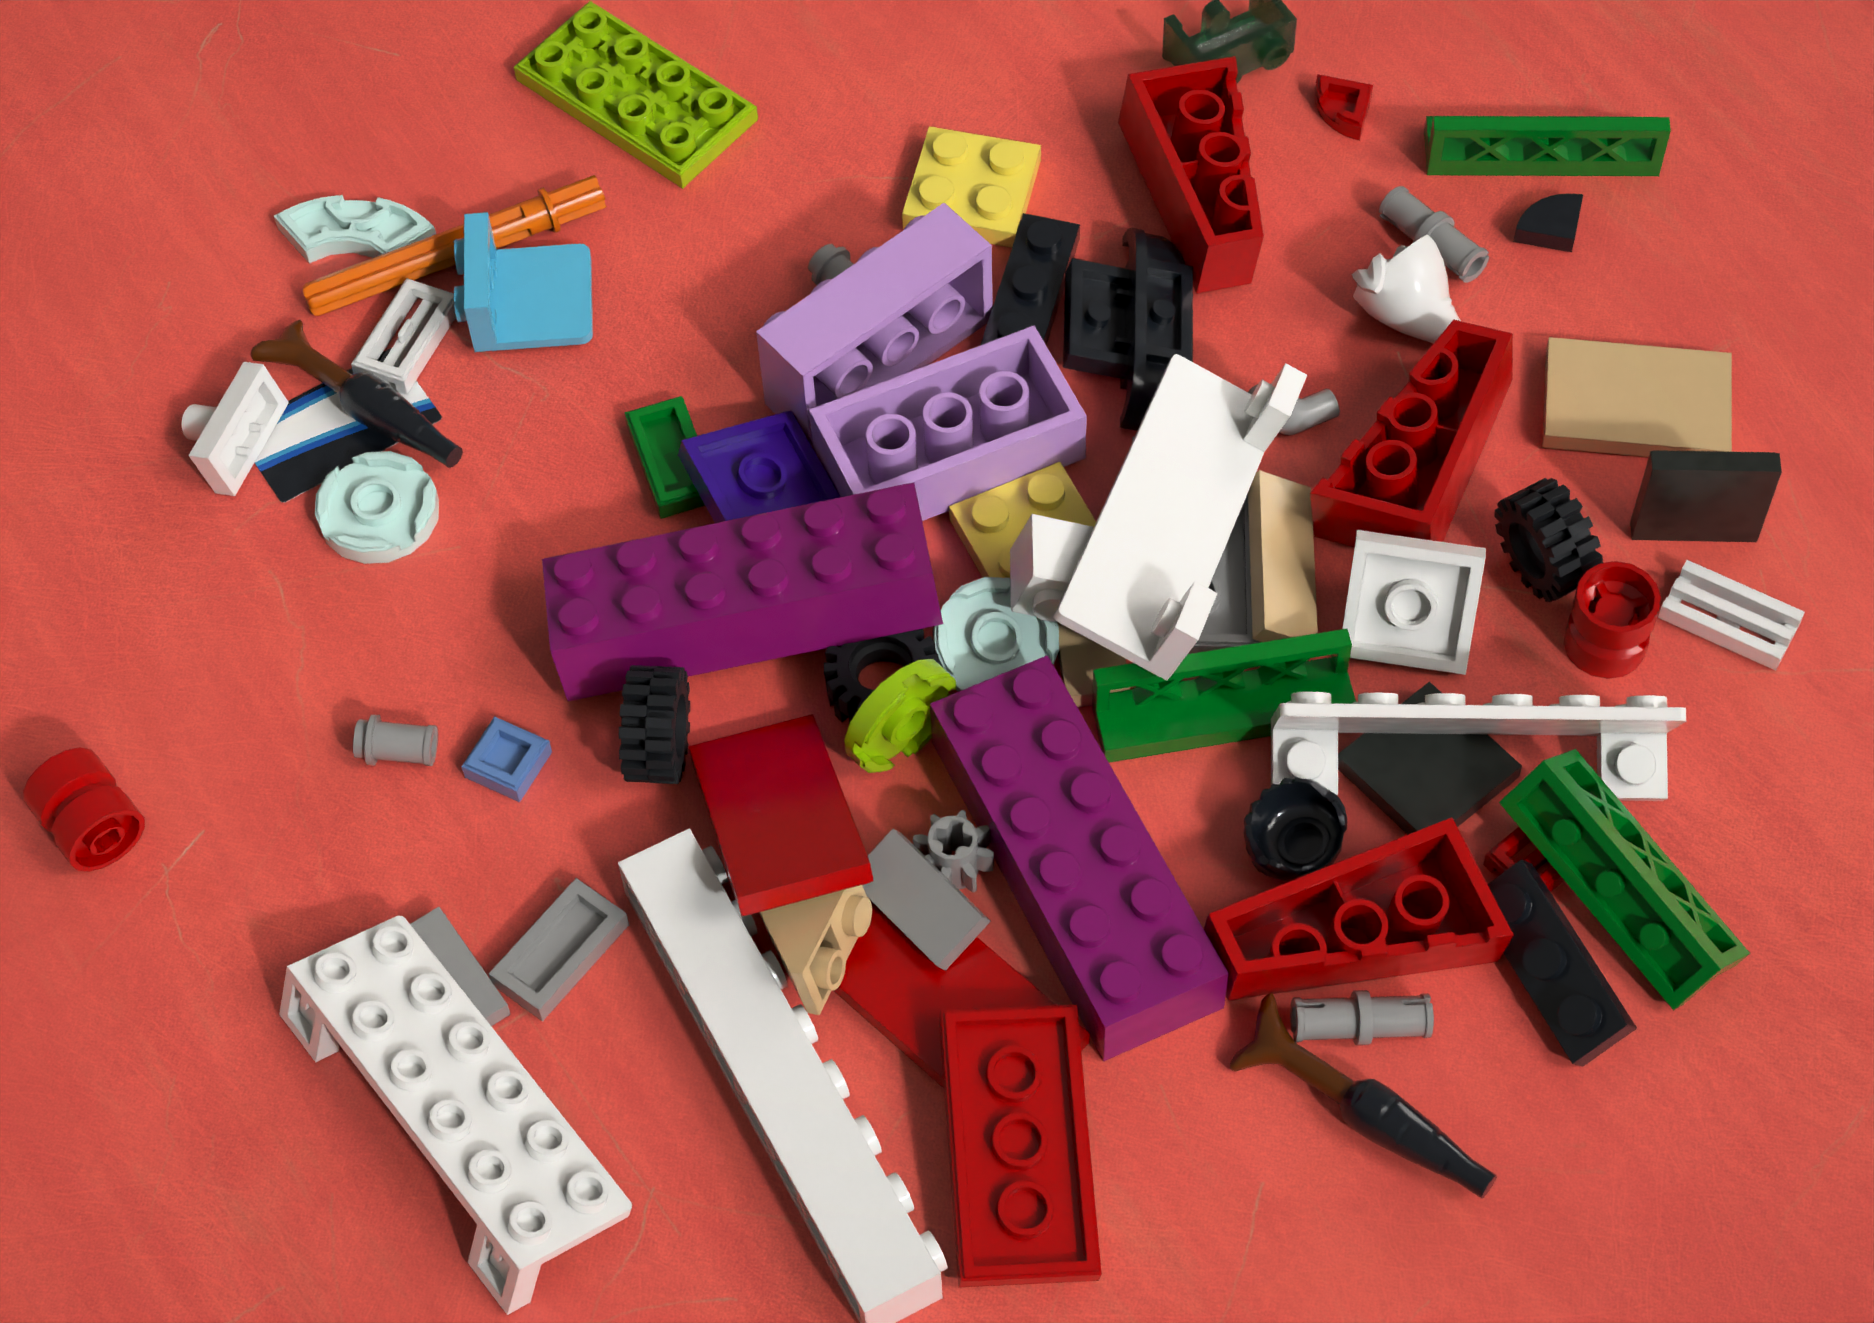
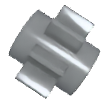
[913,810,994,892]

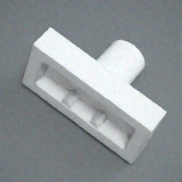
[181,362,289,496]

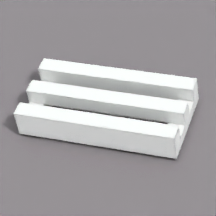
[351,278,456,394]
[1658,560,1805,671]

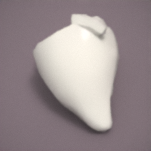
[1352,235,1461,343]

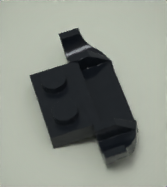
[1063,228,1193,431]

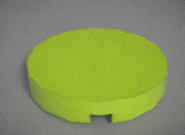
[844,659,956,773]

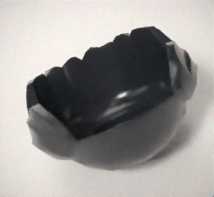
[1243,777,1347,881]

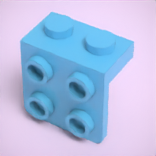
[454,212,593,352]

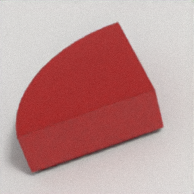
[1315,74,1373,141]

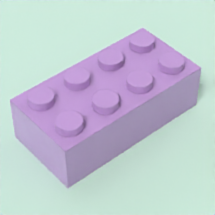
[756,203,993,446]
[809,326,1087,521]

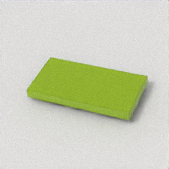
[514,1,758,189]

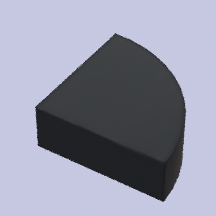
[1513,193,1583,252]

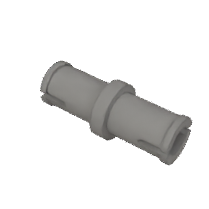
[1379,186,1489,283]
[1290,990,1434,1045]

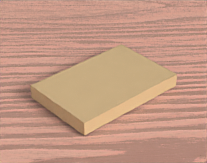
[1542,337,1732,457]

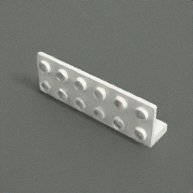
[1054,354,1307,681]
[1271,692,1686,801]
[279,916,632,1315]

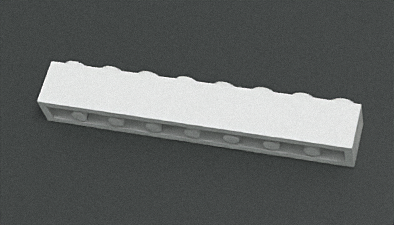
[618,828,948,1323]

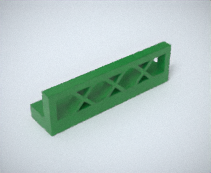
[1424,116,1671,176]
[1092,629,1356,763]
[1499,749,1750,1010]

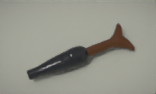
[251,320,463,468]
[1230,993,1497,1199]

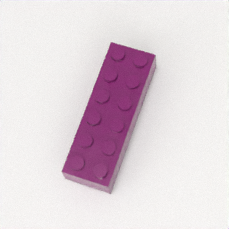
[542,482,943,701]
[930,655,1228,1062]

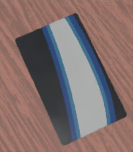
[254,348,442,503]

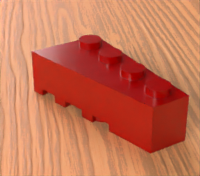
[1118,56,1264,294]
[1310,319,1513,547]
[1204,817,1514,1000]

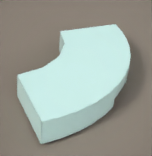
[274,195,436,264]

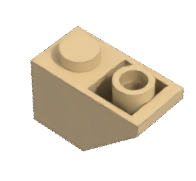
[759,885,872,1015]

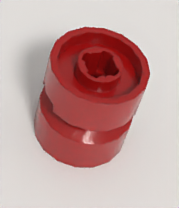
[1564,561,1661,679]
[23,747,145,872]

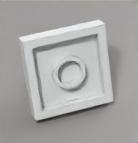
[1342,530,1486,675]

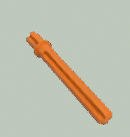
[302,175,607,316]

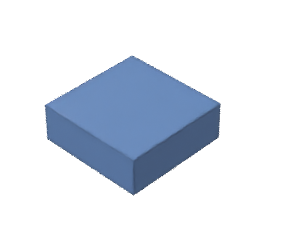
[461,716,552,802]

